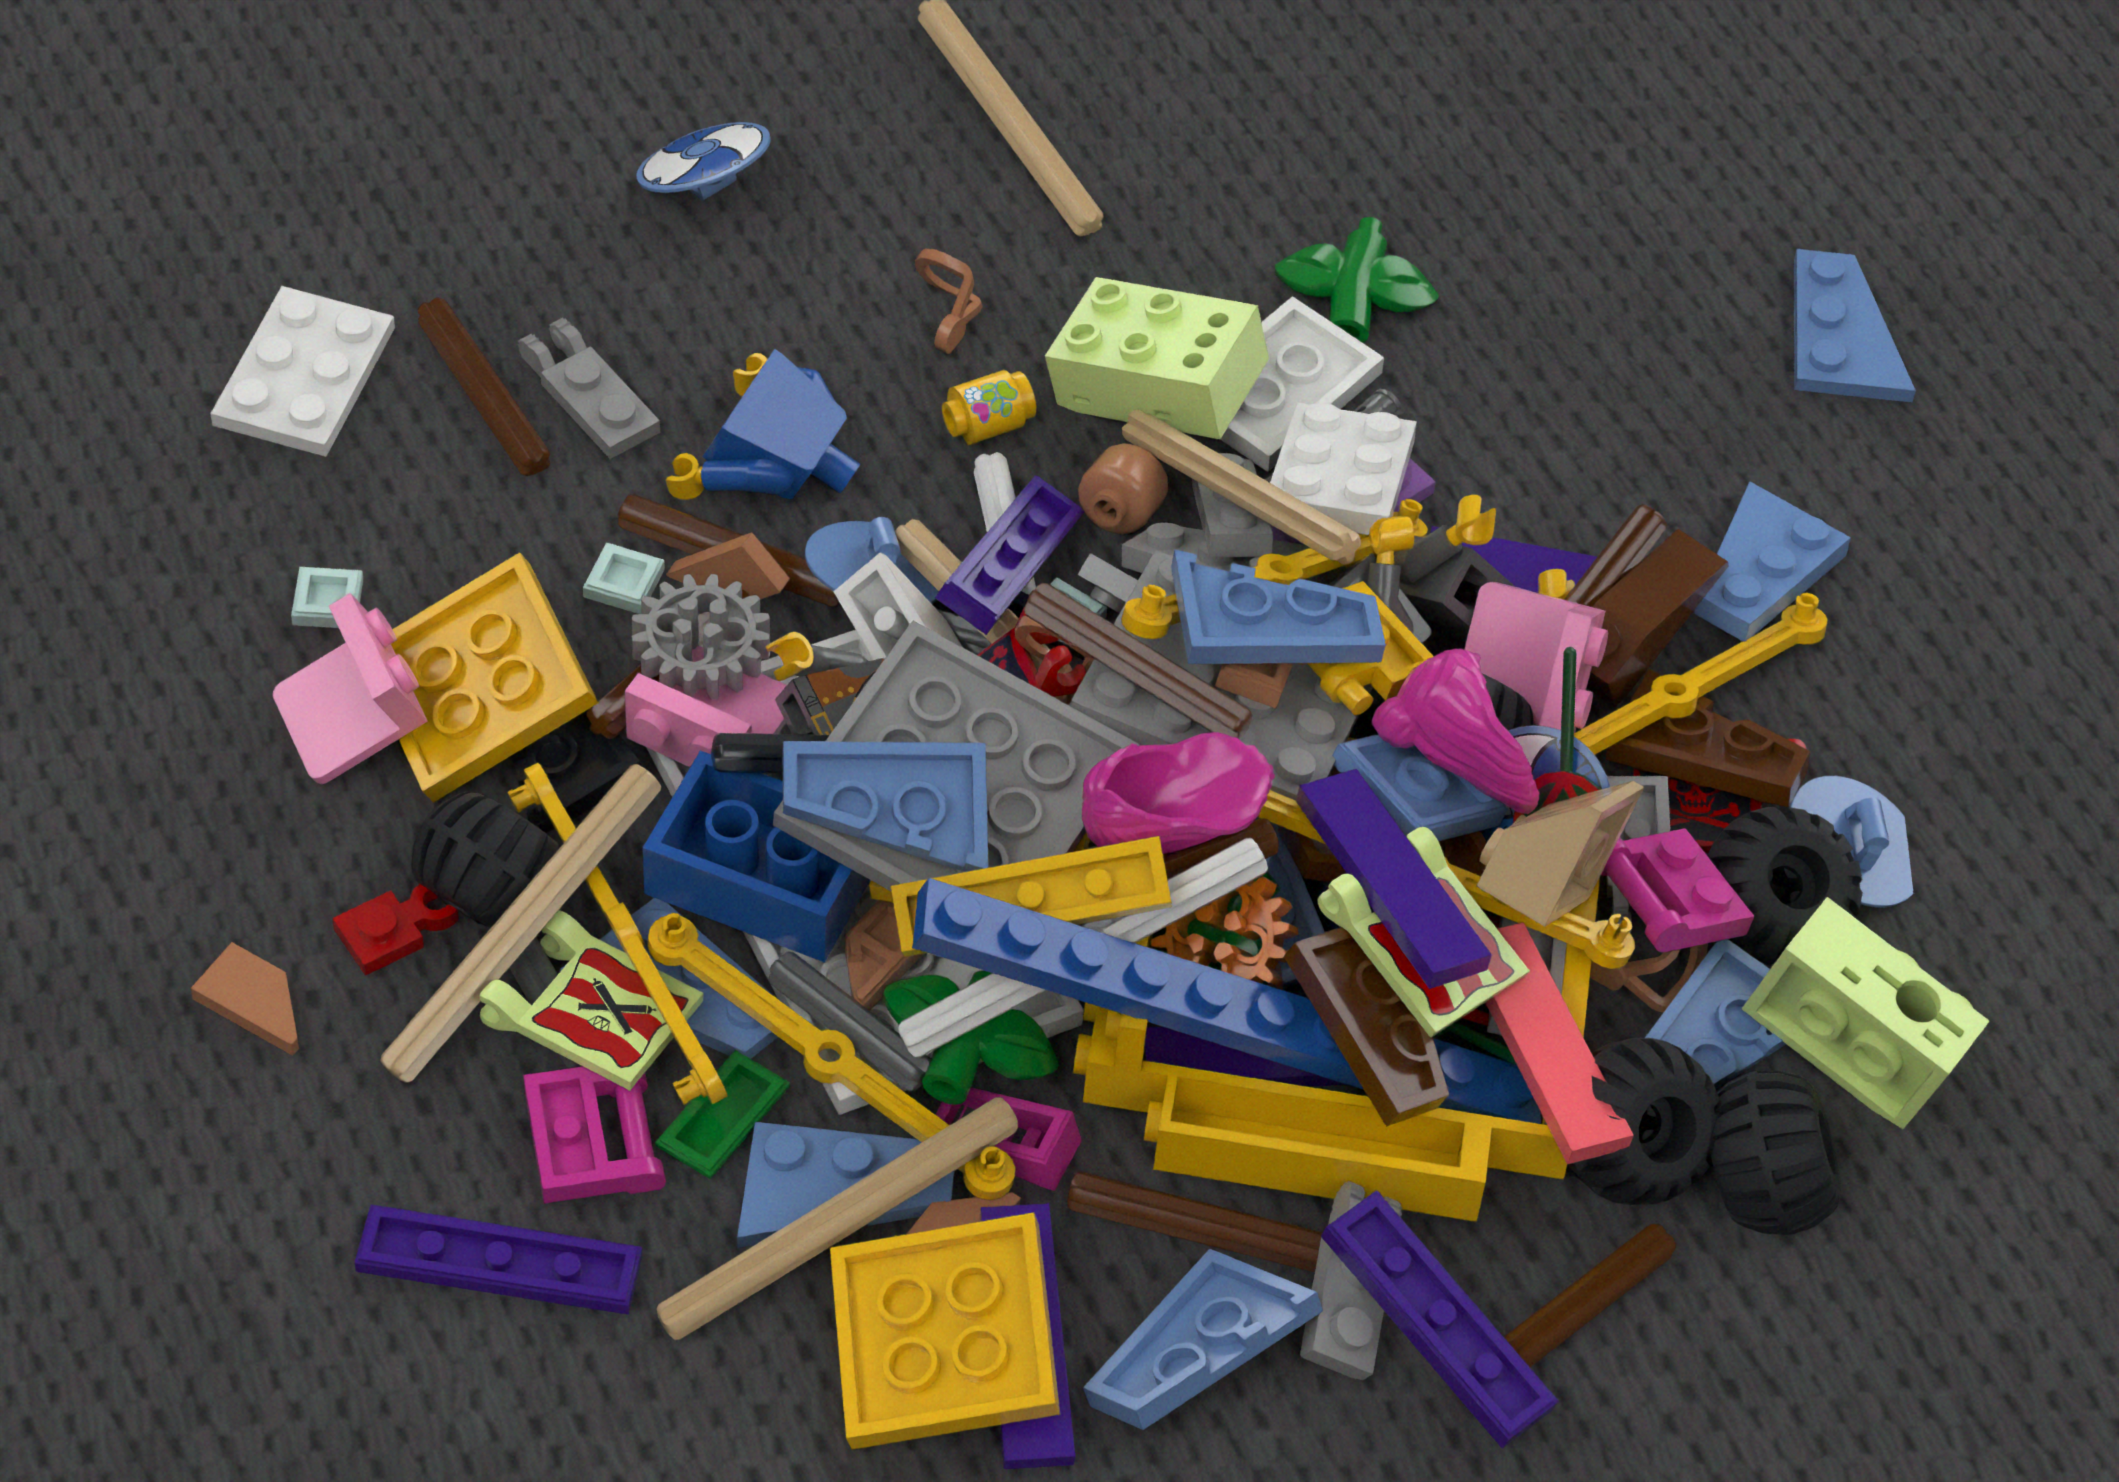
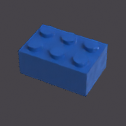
[643,750,870,963]

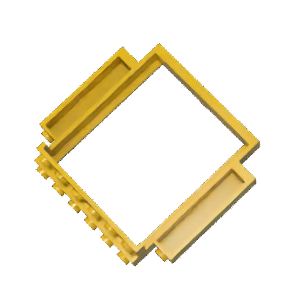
[1073,738,1600,1222]

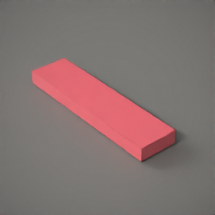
[1485,922,1634,1164]

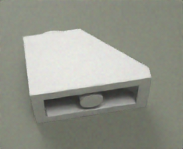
[833,552,962,660]

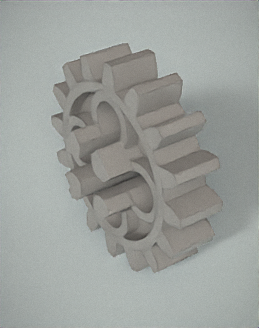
[632,574,770,700]

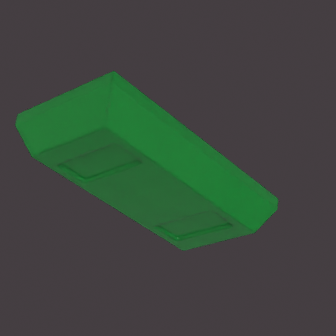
[655,1050,790,1179]

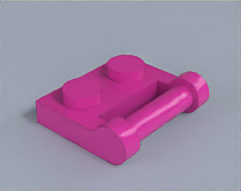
[1601,828,1754,952]
[523,1066,666,1204]

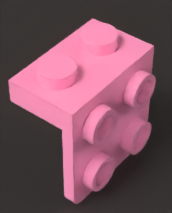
[1464,582,1608,733]
[273,593,428,784]
[625,646,787,767]

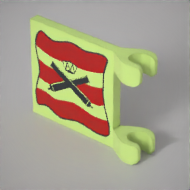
[1318,827,1530,1038]
[480,910,704,1091]

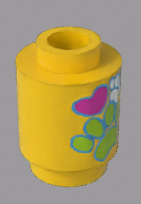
[942,370,1036,445]

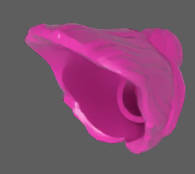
[1372,649,1540,814]
[1082,732,1275,854]

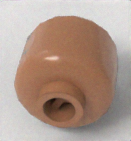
[1078,443,1168,535]

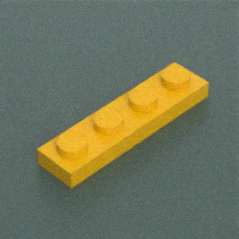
[891,836,1172,957]

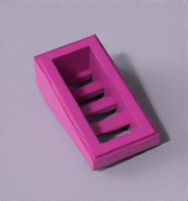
[935,1087,1081,1191]

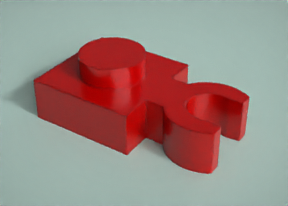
[332,884,459,976]

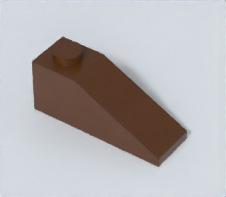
[1587,529,1729,707]

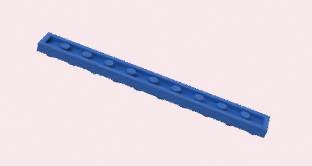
[912,878,1541,1124]

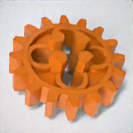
[1151,876,1299,987]

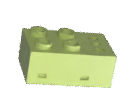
[1045,277,1269,439]
[1742,897,1989,1129]

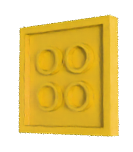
[391,552,598,803]
[830,1212,1060,1450]

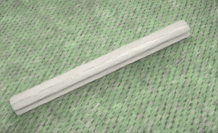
[898,838,1268,1058]

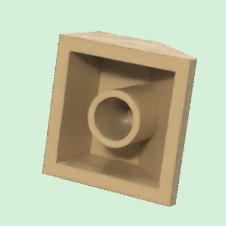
[1476,781,1644,927]

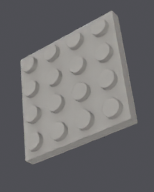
[1069,550,1373,800]
[773,620,1139,891]

